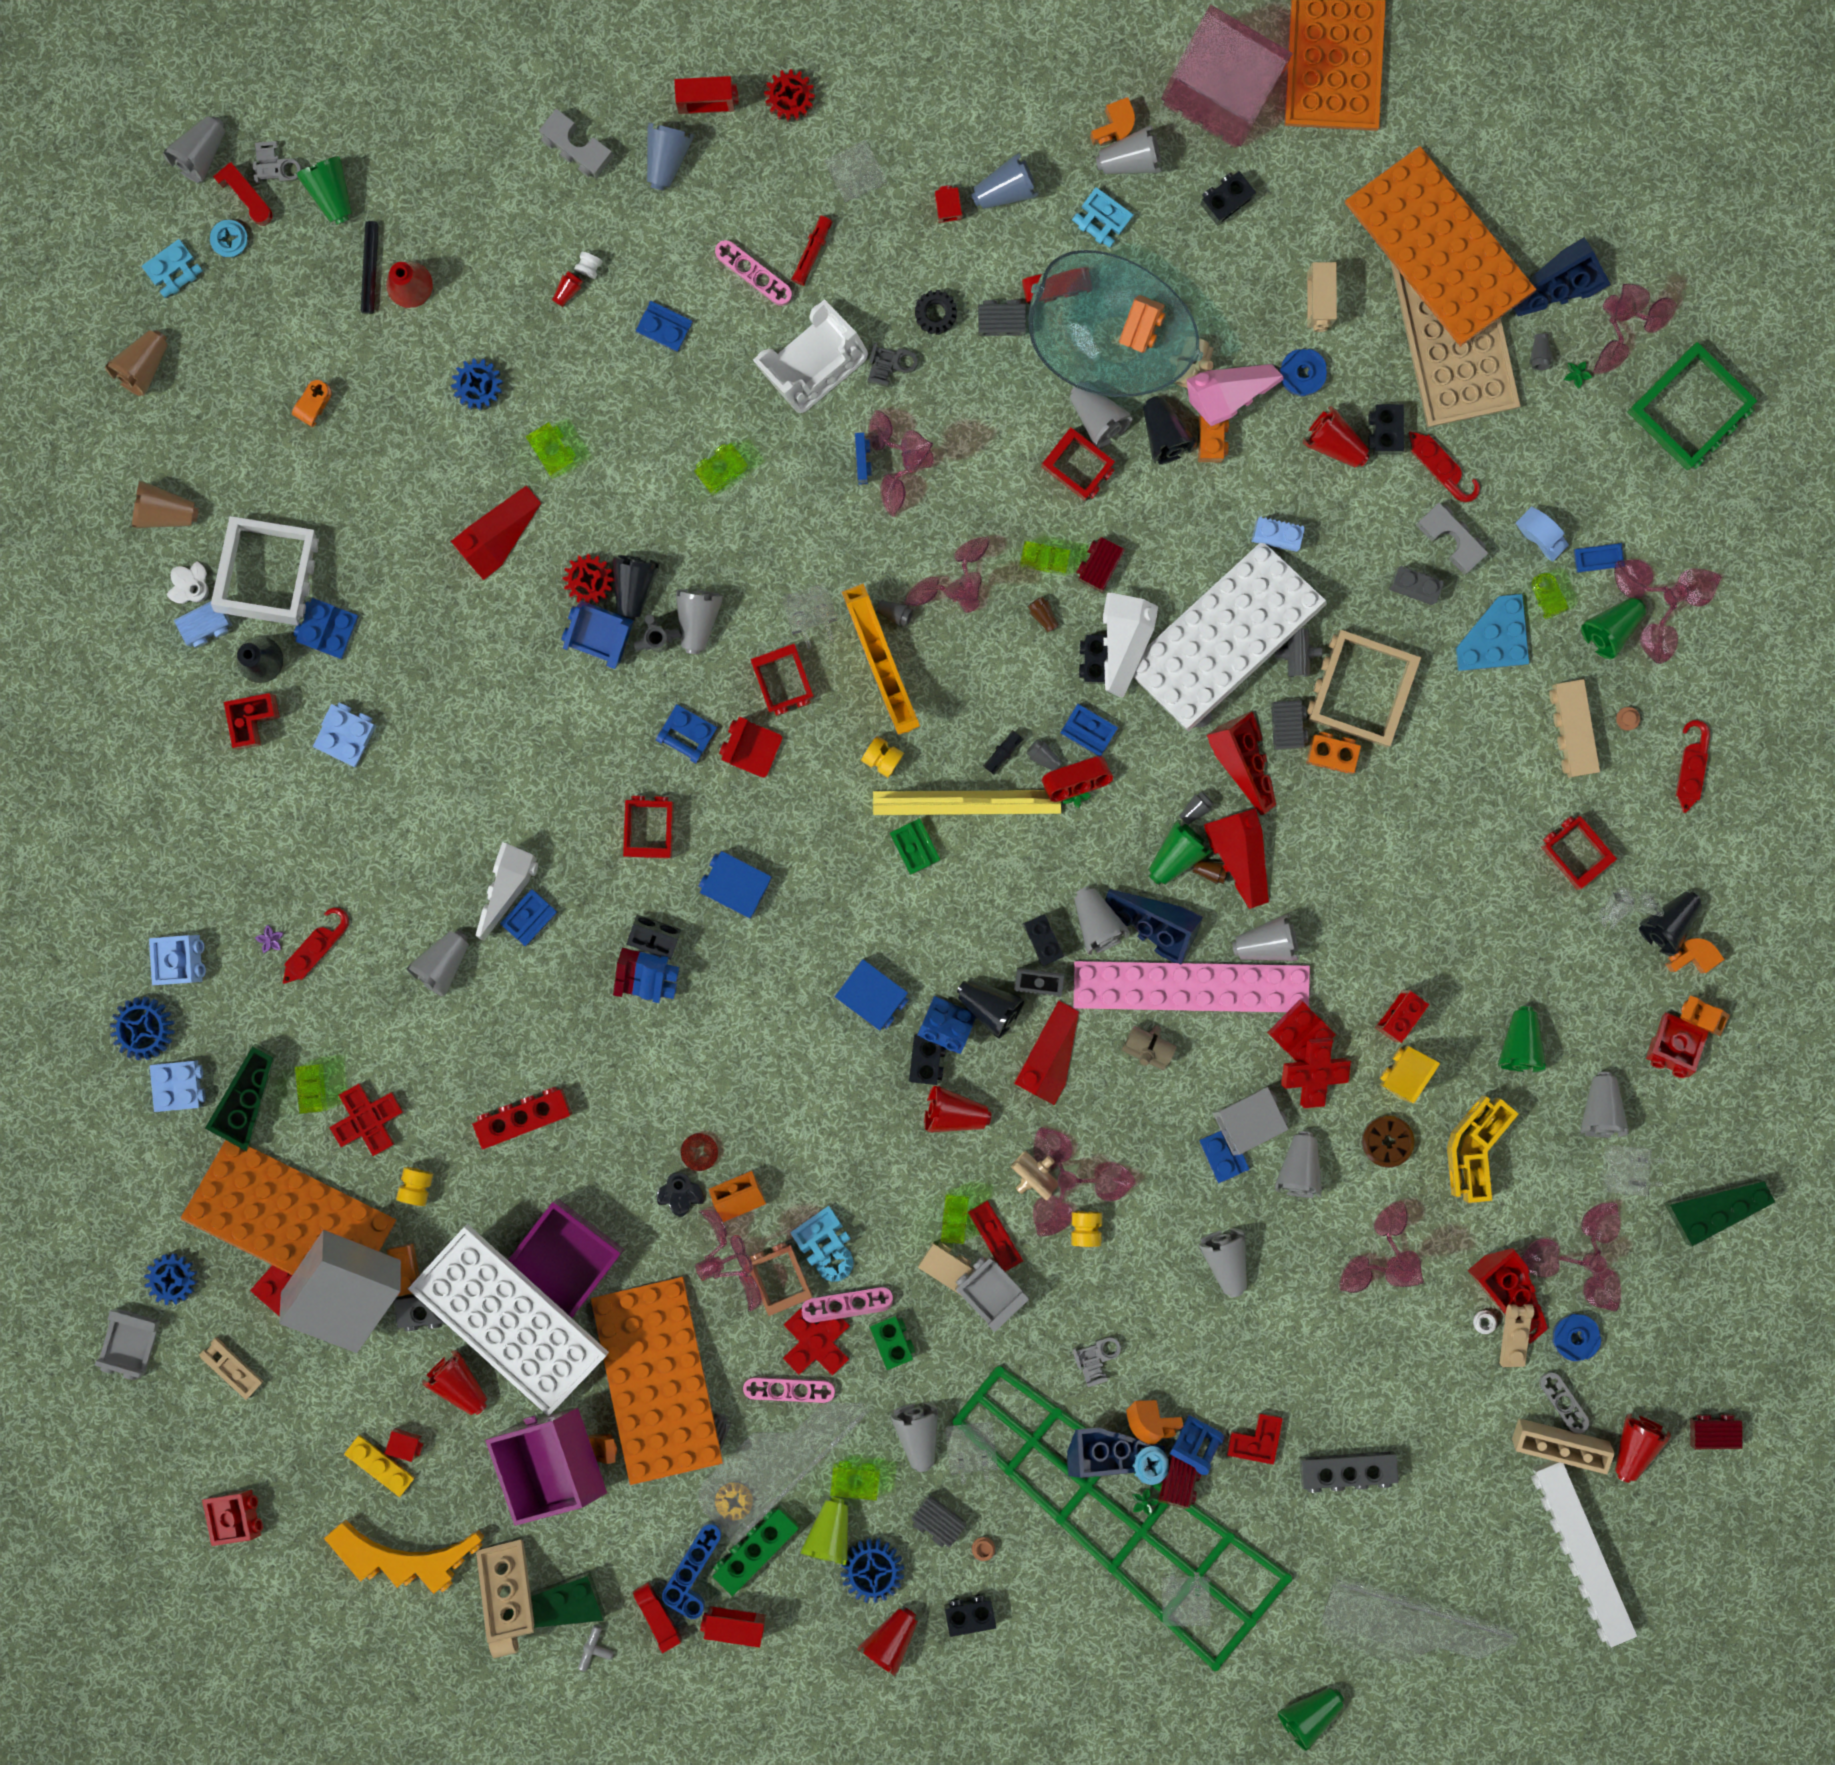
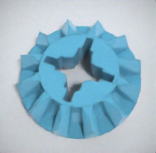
[210,220,248,258]
[816,1247,853,1282]
[1132,1446,1169,1485]

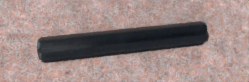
[360,221,379,314]

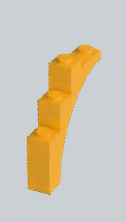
[842,583,920,735]
[324,1519,484,1594]

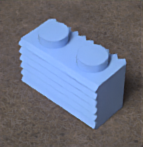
[1251,516,1304,552]
[174,601,233,648]

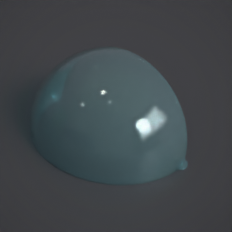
[1028,250,1203,397]

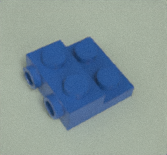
[293,598,359,659]
[917,996,976,1054]

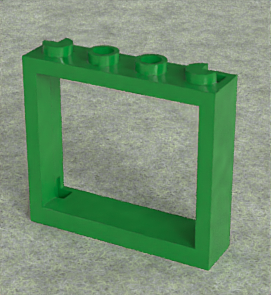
[1627,342,1757,471]

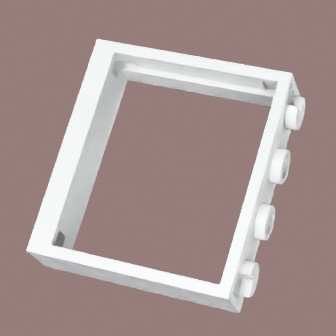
[211,516,319,626]

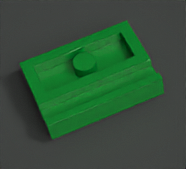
[889,818,940,875]

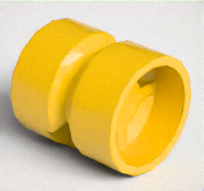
[861,736,905,778]
[396,1167,434,1206]
[1071,1211,1102,1247]

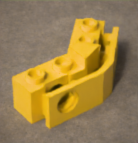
[1447,1095,1519,1203]

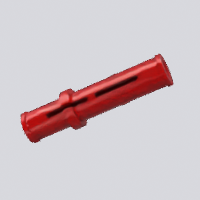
[791,215,833,286]

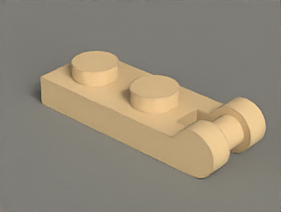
[1499,1304,1534,1367]
[199,1337,264,1400]

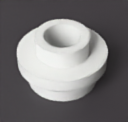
[1473,1310,1497,1334]

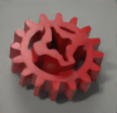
[764,69,815,122]
[562,554,614,604]

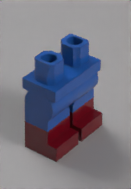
[613,947,680,1003]

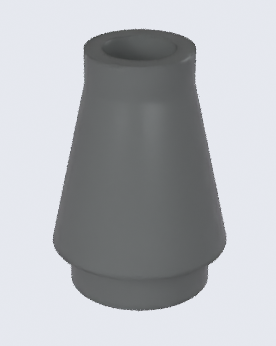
[1529,333,1553,370]
[877,600,913,627]
[1026,739,1062,771]
[1179,791,1214,825]

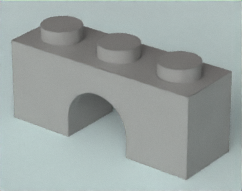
[539,109,613,178]
[1416,503,1488,575]

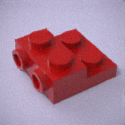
[1267,999,1336,1062]
[1645,1012,1709,1078]
[202,1489,263,1546]

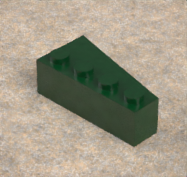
[205,1043,276,1152]
[1664,1179,1775,1247]
[503,1571,606,1628]

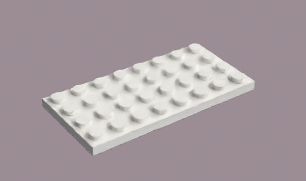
[1133,543,1327,732]
[408,1224,609,1416]

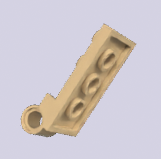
[476,1540,534,1658]

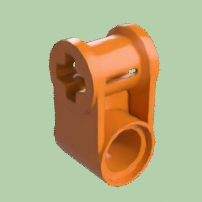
[292,380,332,427]

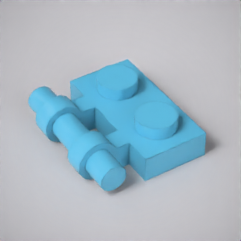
[1072,187,1133,248]
[141,239,203,298]
[790,1206,851,1266]

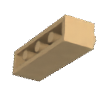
[1549,679,1600,778]
[918,1241,975,1295]
[1512,1418,1615,1474]

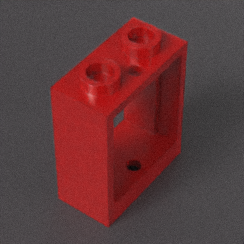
[674,76,739,114]
[1041,427,1115,501]
[750,643,814,716]
[623,796,674,859]
[1541,816,1617,890]
[1375,990,1430,1043]
[700,1606,766,1648]

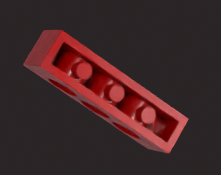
[472,1086,572,1150]

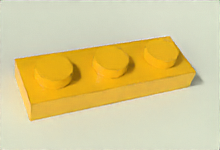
[344,1434,415,1498]

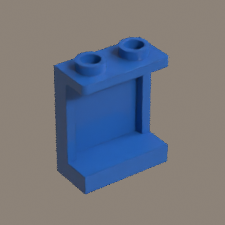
[561,601,634,669]
[698,851,772,919]
[835,959,909,1031]

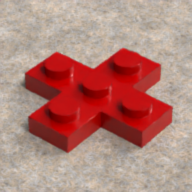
[1281,1038,1351,1108]
[329,1083,404,1156]
[783,1308,850,1376]

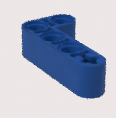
[662,1521,722,1619]

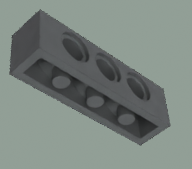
[394,1296,445,1331]
[1299,1451,1399,1493]

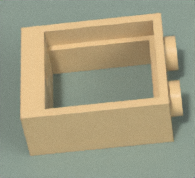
[1307,262,1337,332]

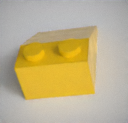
[1380,1046,1440,1103]

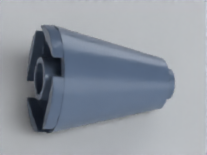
[647,123,694,191]
[971,152,1039,209]

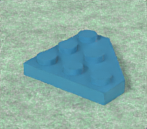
[1456,594,1529,671]

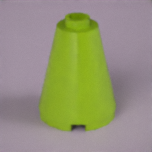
[800,1497,848,1565]

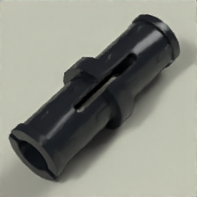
[983,730,1024,775]

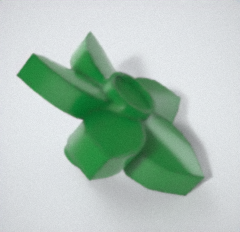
[1564,361,1592,389]
[1063,792,1091,808]
[1132,1487,1159,1516]

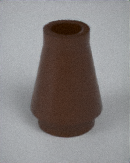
[1027,596,1059,632]
[1193,861,1228,885]

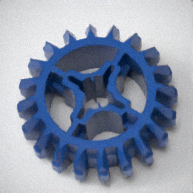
[110,997,175,1060]
[841,1538,904,1603]

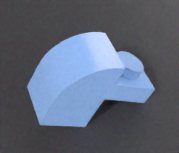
[1515,506,1569,562]

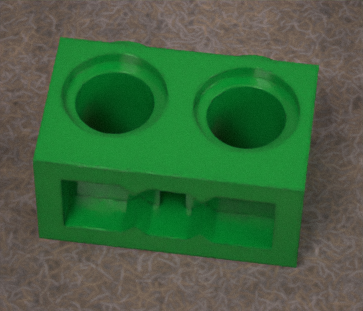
[869,1314,916,1371]

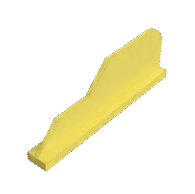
[873,790,1061,815]

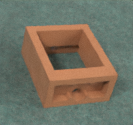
[747,1242,813,1316]

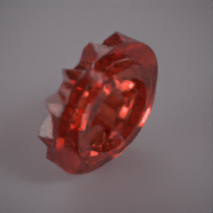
[681,1133,718,1171]

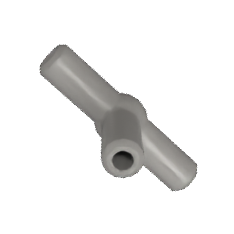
[578,1625,614,1672]

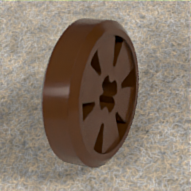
[1361,1115,1415,1168]

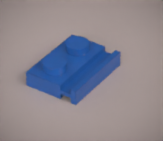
[636,301,693,352]
[855,432,872,485]
[1060,704,1118,756]
[500,889,557,947]
[1199,1130,1250,1184]

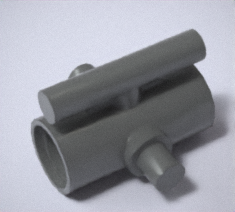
[634,615,681,653]
[1275,628,1322,677]

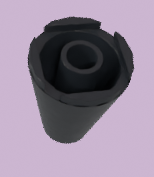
[1143,396,1197,465]
[613,555,660,621]
[237,636,283,683]
[1639,892,1702,956]
[957,979,1024,1039]

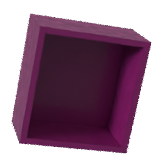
[508,1198,625,1318]
[485,1408,607,1526]

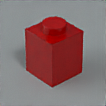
[935,185,962,223]
[385,1428,424,1462]

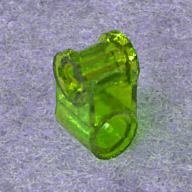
[1531,573,1568,620]

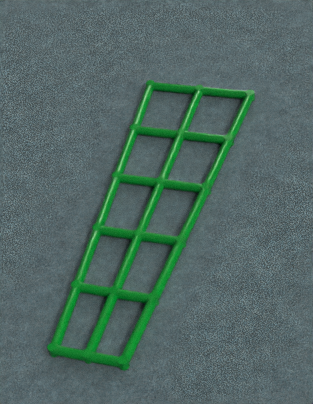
[953,1365,1292,1672]

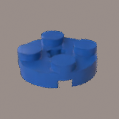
[1280,349,1327,397]
[1552,1314,1601,1361]

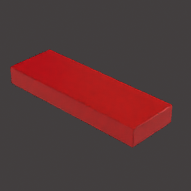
[968,1200,1023,1272]

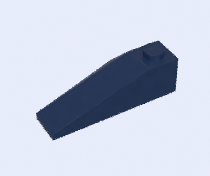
[1514,237,1611,317]
[1105,889,1203,965]
[1067,1428,1165,1478]

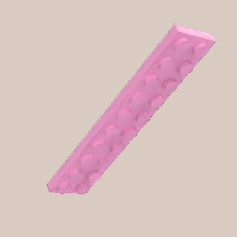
[1073,961,1310,1012]

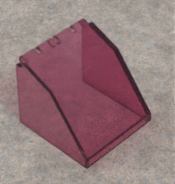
[1161,4,1293,148]

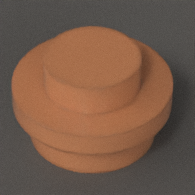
[1616,707,1640,731]
[972,1537,995,1561]

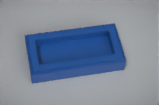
[1574,543,1624,573]

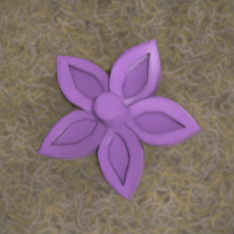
[255,925,283,953]

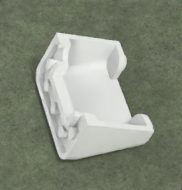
[753,299,868,413]

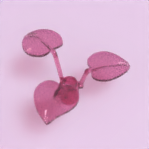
[1593,284,1677,374]
[868,410,934,517]
[904,536,990,613]
[1614,559,1721,664]
[1033,1127,1136,1236]
[1339,1200,1424,1293]
[1521,1203,1621,1312]
[695,1209,762,1312]

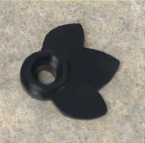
[657,1172,704,1217]

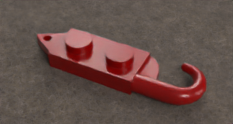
[1408,431,1480,503]
[1675,720,1710,813]
[282,907,349,984]

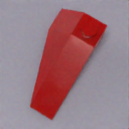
[450,485,541,581]
[1207,711,1276,815]
[1204,808,1269,909]
[1013,1000,1079,1105]
[1467,1248,1548,1344]

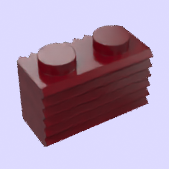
[1076,536,1125,593]
[1690,1413,1743,1450]
[1158,1455,1202,1509]

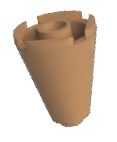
[105,330,168,396]
[132,481,199,528]

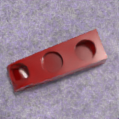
[213,162,273,226]
[633,1582,683,1654]

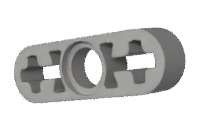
[1539,1372,1589,1433]

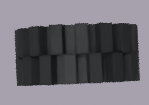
[915,290,957,335]

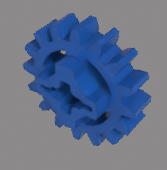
[451,358,503,411]
[144,1253,198,1305]

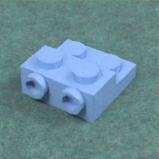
[313,702,376,768]
[149,935,206,985]
[150,1060,206,1112]

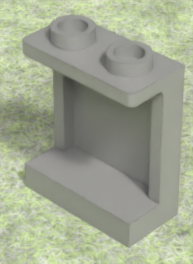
[1213,1087,1289,1155]
[955,1255,1029,1332]
[95,1308,161,1380]

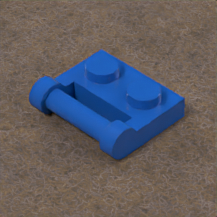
[655,704,717,764]
[1170,1415,1225,1475]

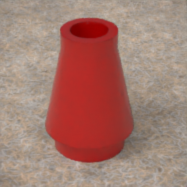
[552,271,584,307]

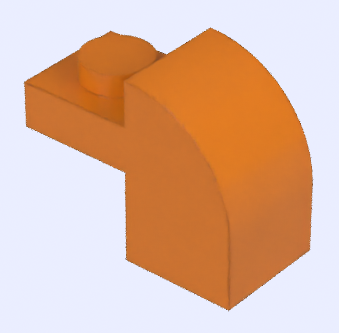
[1090,97,1135,146]
[1665,938,1725,973]
[1680,995,1730,1037]
[1126,1400,1183,1445]
[588,1434,617,1464]

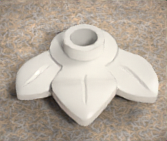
[167,562,209,604]

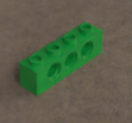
[712,1505,800,1597]

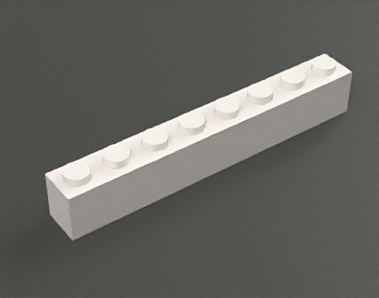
[1531,1460,1637,1648]

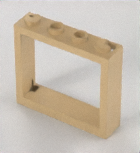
[1306,630,1421,748]

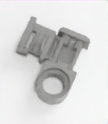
[253,141,302,184]
[1072,1337,1121,1387]

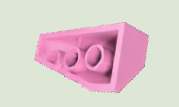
[1187,364,1283,426]

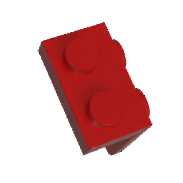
[719,716,782,778]

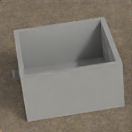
[279,1230,401,1353]

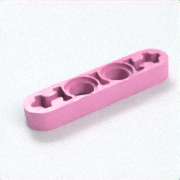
[715,240,792,306]
[802,1287,893,1323]
[743,1377,835,1403]

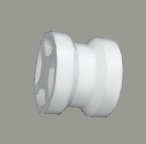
[574,252,603,279]

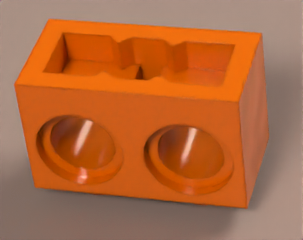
[1306,732,1361,774]

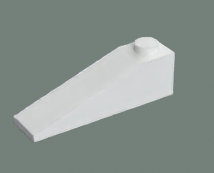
[1103,593,1158,697]
[476,842,538,940]

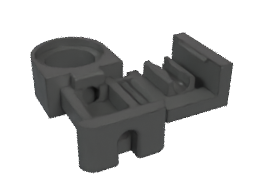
[868,343,917,387]

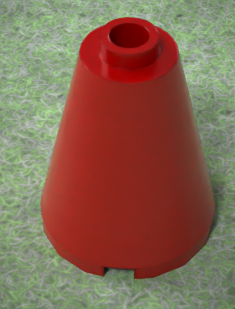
[386,261,433,308]
[1303,406,1370,468]
[924,1086,991,1133]
[422,1350,487,1415]
[1615,1413,1671,1483]
[857,1607,918,1677]

